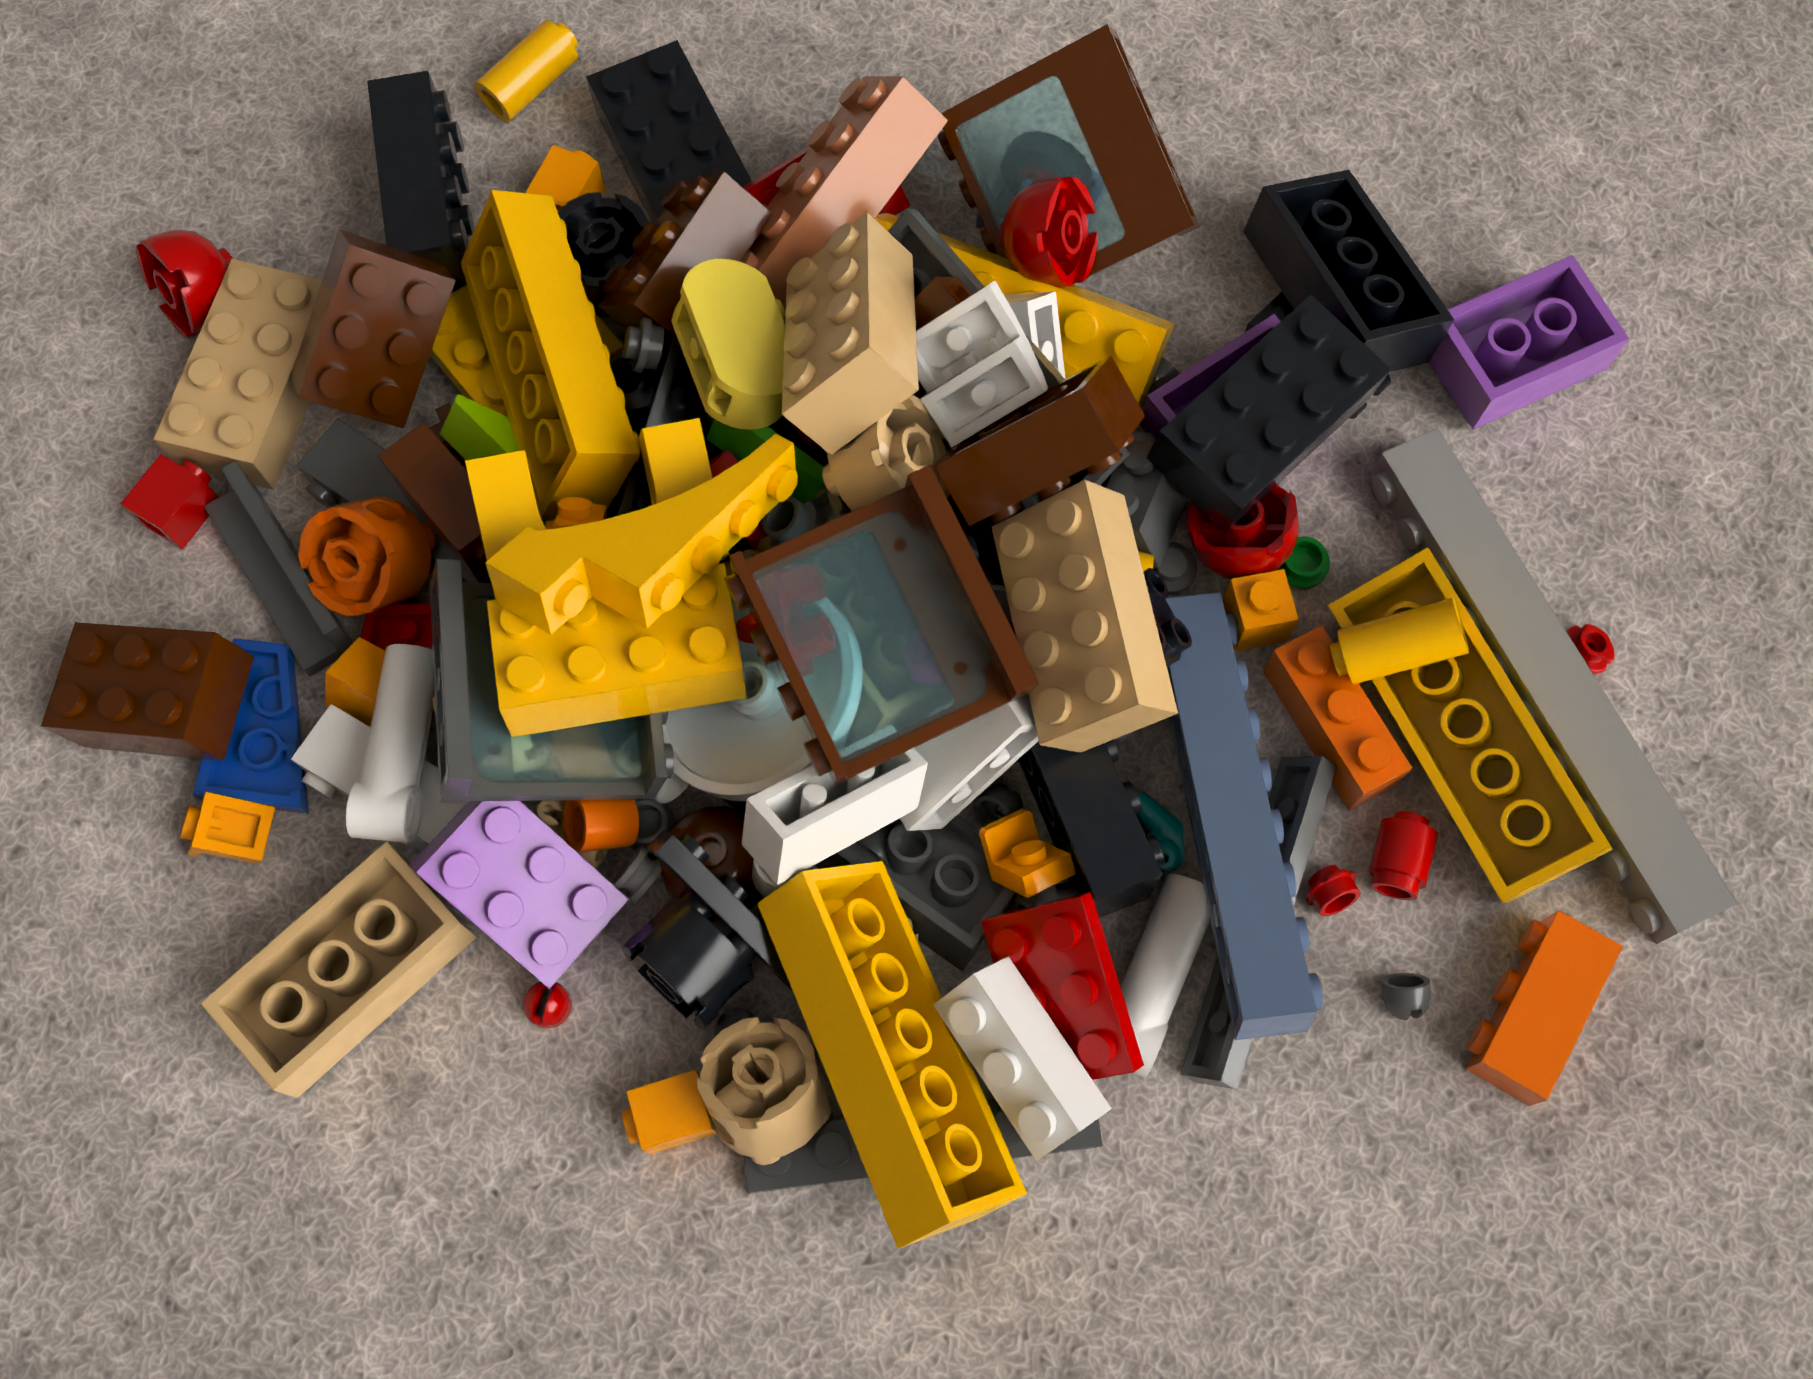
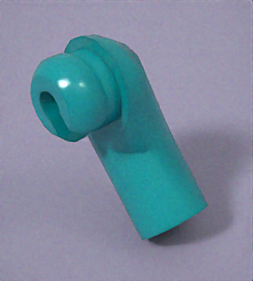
[1137,791,1185,872]

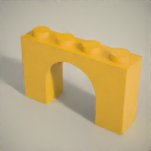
[465,418,729,599]

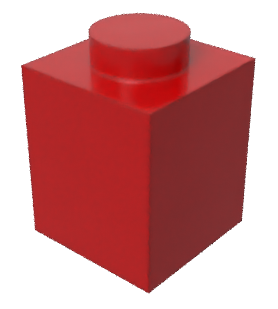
[120,454,219,550]

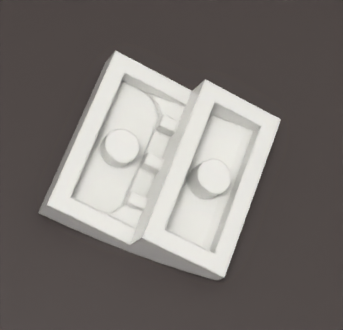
[916,280,1048,448]

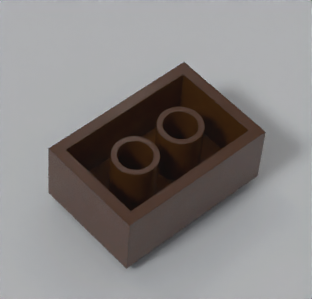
[598,172,772,345]
[290,229,456,428]
[934,355,1145,526]
[41,622,254,761]

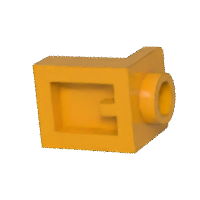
[180,792,275,865]
[979,808,1076,898]

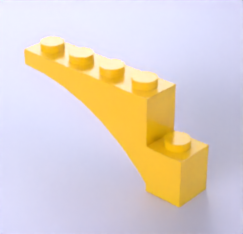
[485,434,798,635]

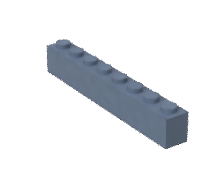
[1165,592,1323,1040]

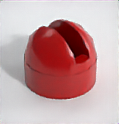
[523,981,572,1029]

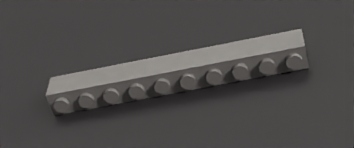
[1370,427,1738,944]

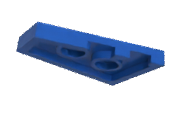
[193,638,309,814]

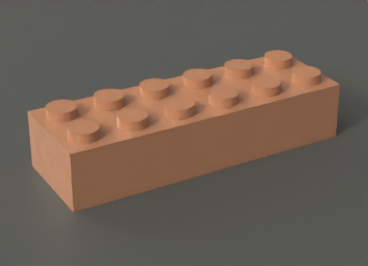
[741,76,948,311]

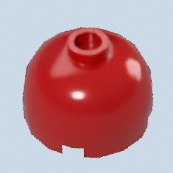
[999,177,1098,287]
[136,230,233,337]
[1187,484,1299,579]

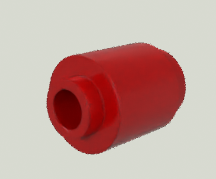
[1368,811,1438,900]

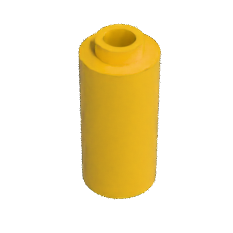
[474,20,578,123]
[1330,598,1469,684]

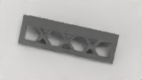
[204,461,354,677]

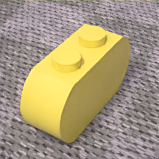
[671,259,785,430]

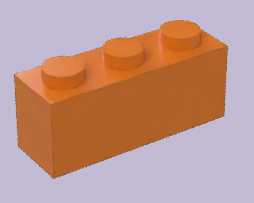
[1263,626,1412,811]
[1466,910,1623,1106]

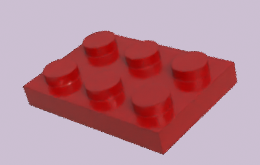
[981,892,1144,1080]

